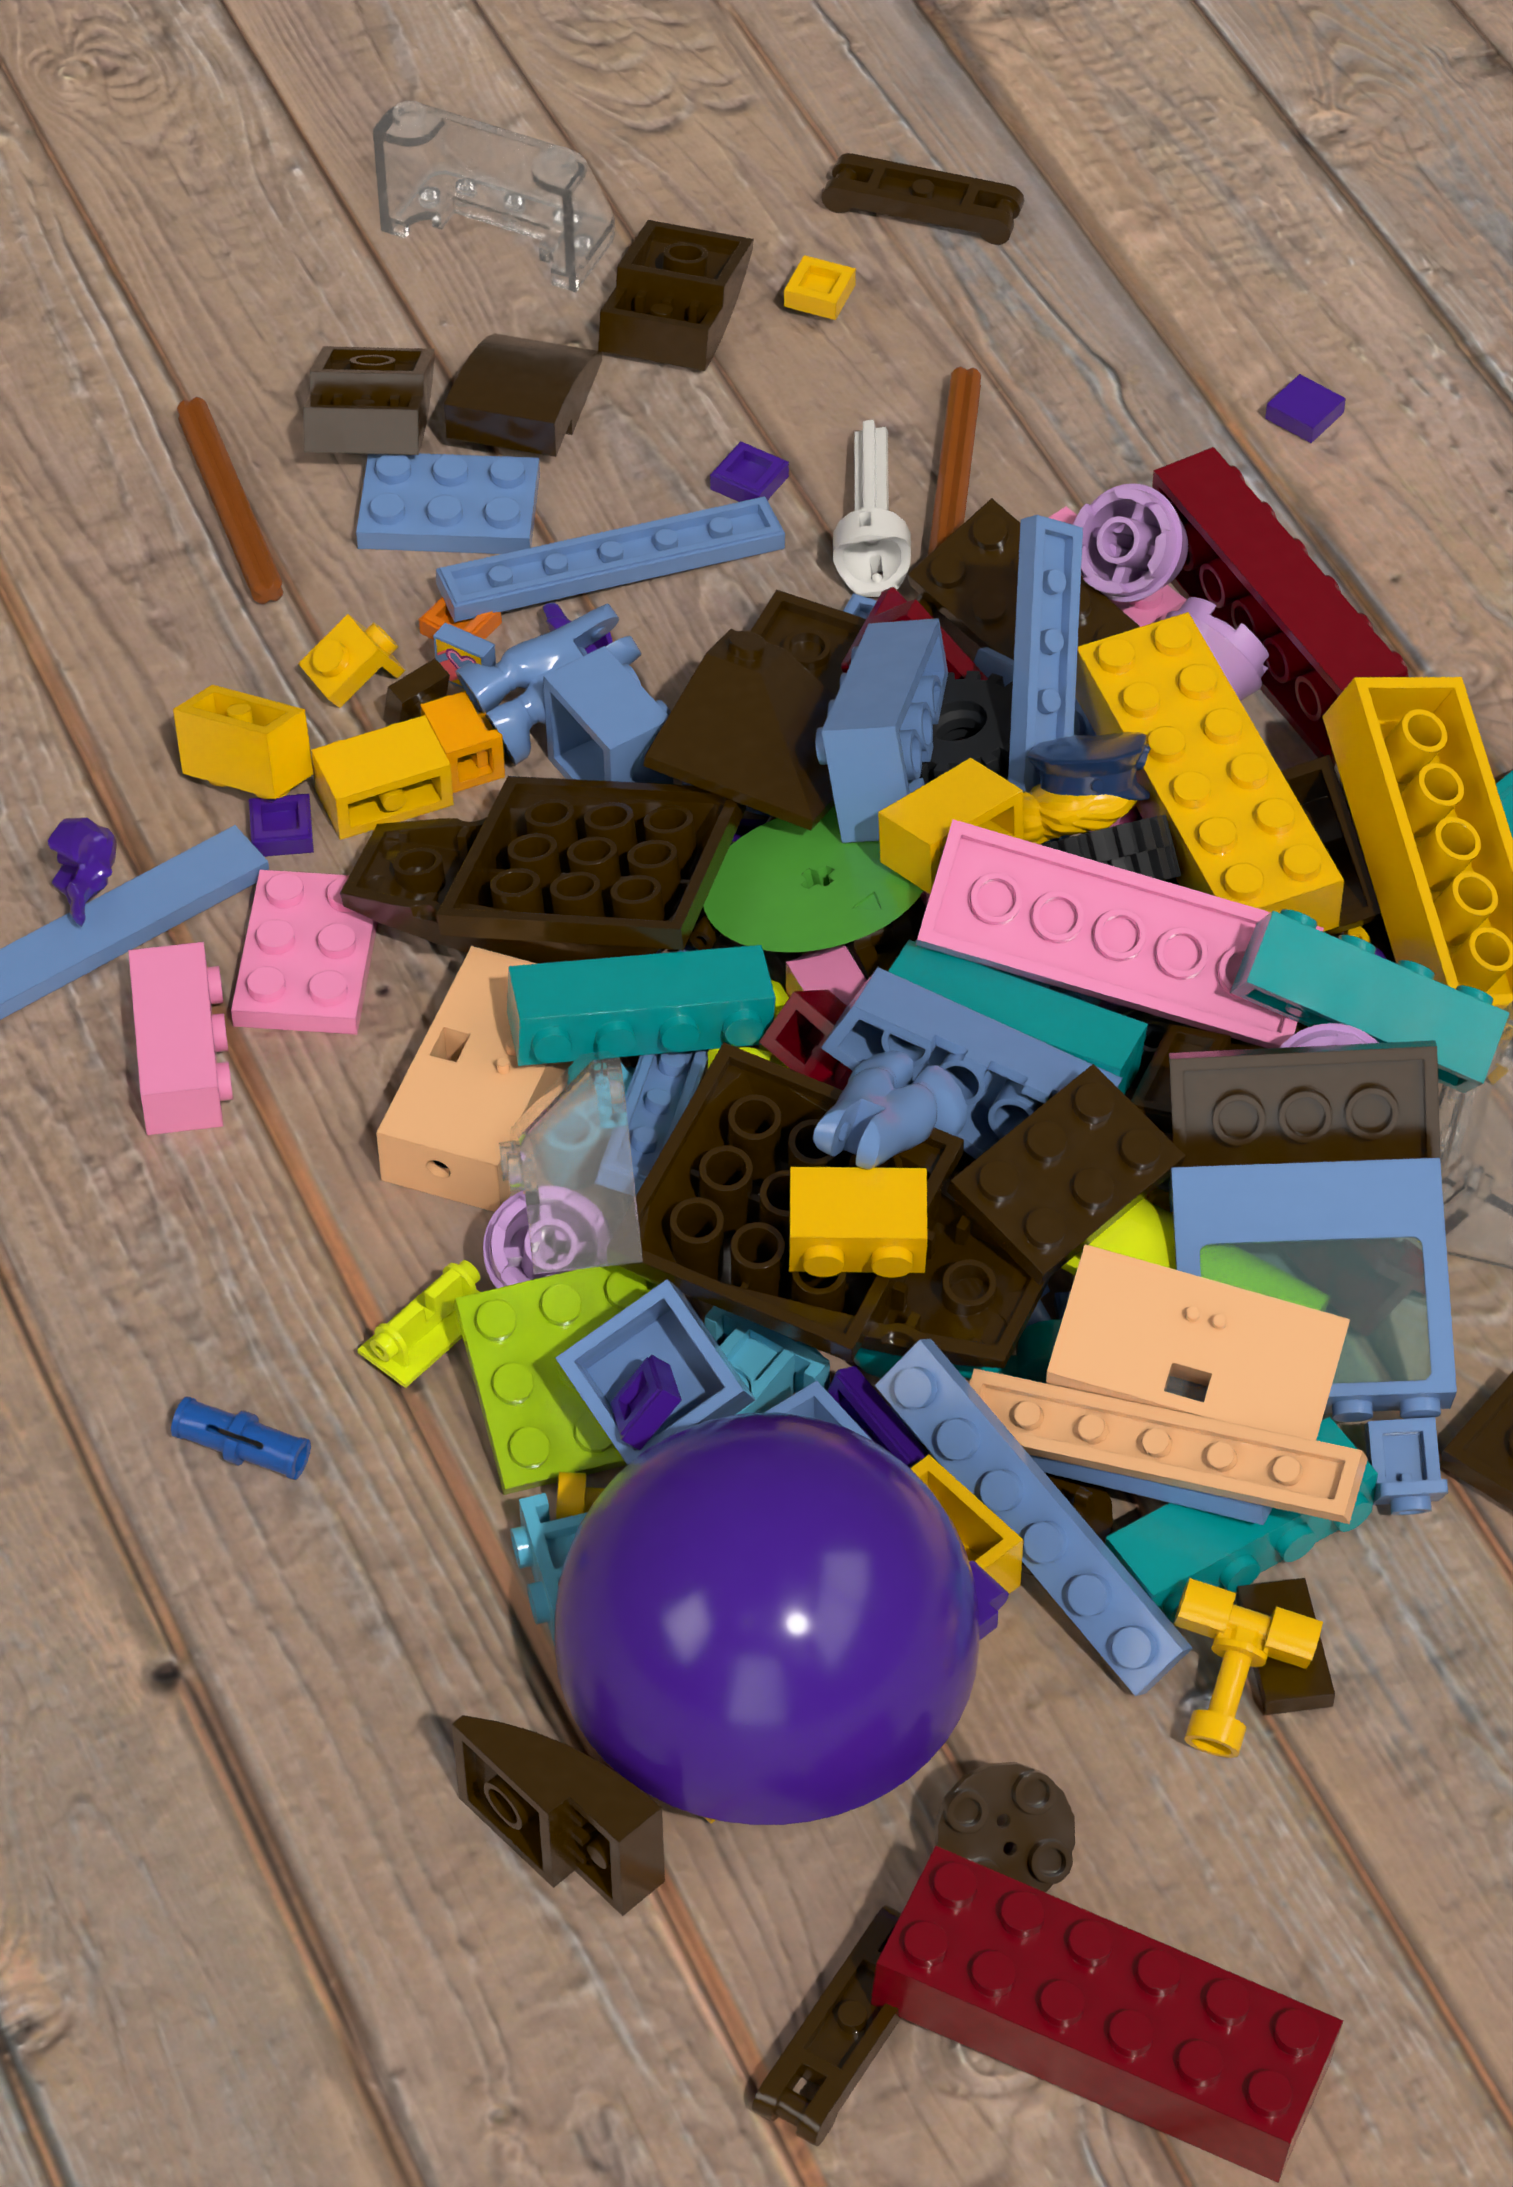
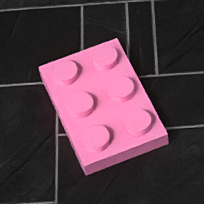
[231,870,378,1035]

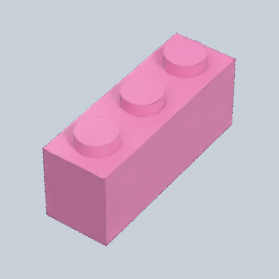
[128,942,233,1135]

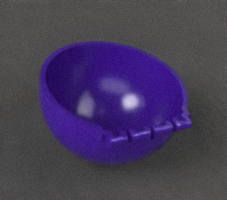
[554,1412,1009,1825]

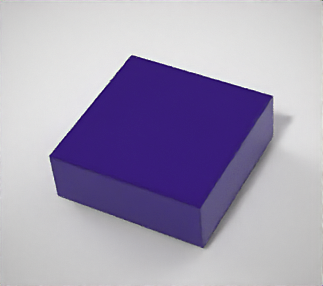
[1265,374,1346,443]
[710,441,789,502]
[249,794,314,857]
[610,1354,682,1451]

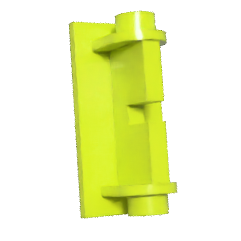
[357,1260,481,1388]

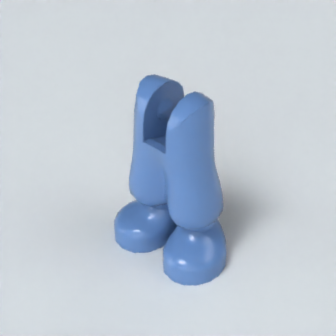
[455,604,642,765]
[813,1051,967,1170]

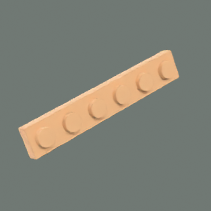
[969,1368,1368,1524]

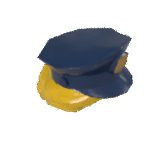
[1023,732,1150,845]

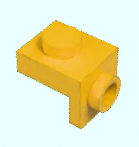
[298,614,406,708]

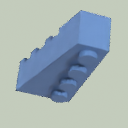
[816,618,948,843]
[821,967,1122,1159]

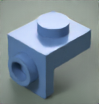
[1364,1417,1448,1515]

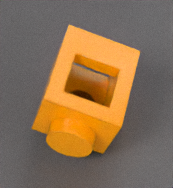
[420,691,505,793]

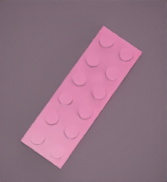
[916,819,1324,1048]

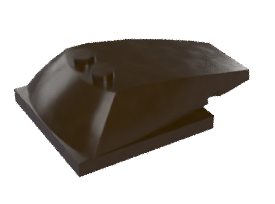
[340,776,746,964]
[607,1042,1052,1368]

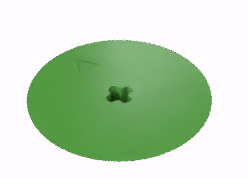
[703,805,924,952]

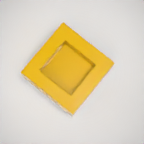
[784,255,856,320]

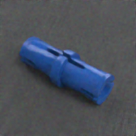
[171,1396,311,1480]

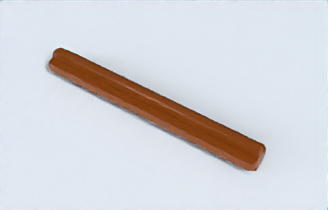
[928,366,981,555]
[177,397,284,605]

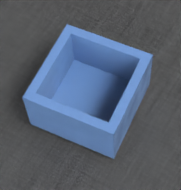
[543,646,674,784]
[556,1279,756,1465]

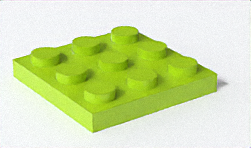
[454,1262,658,1495]

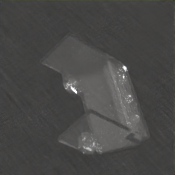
[499,1051,643,1274]

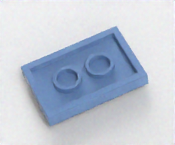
[356,453,540,554]

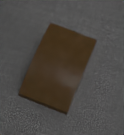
[598,220,754,371]
[444,333,602,457]
[303,346,435,455]
[452,1715,665,1916]

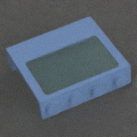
[1169,1158,1457,1422]

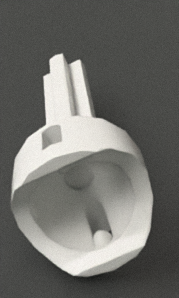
[833,420,911,597]

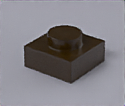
[383,658,450,725]

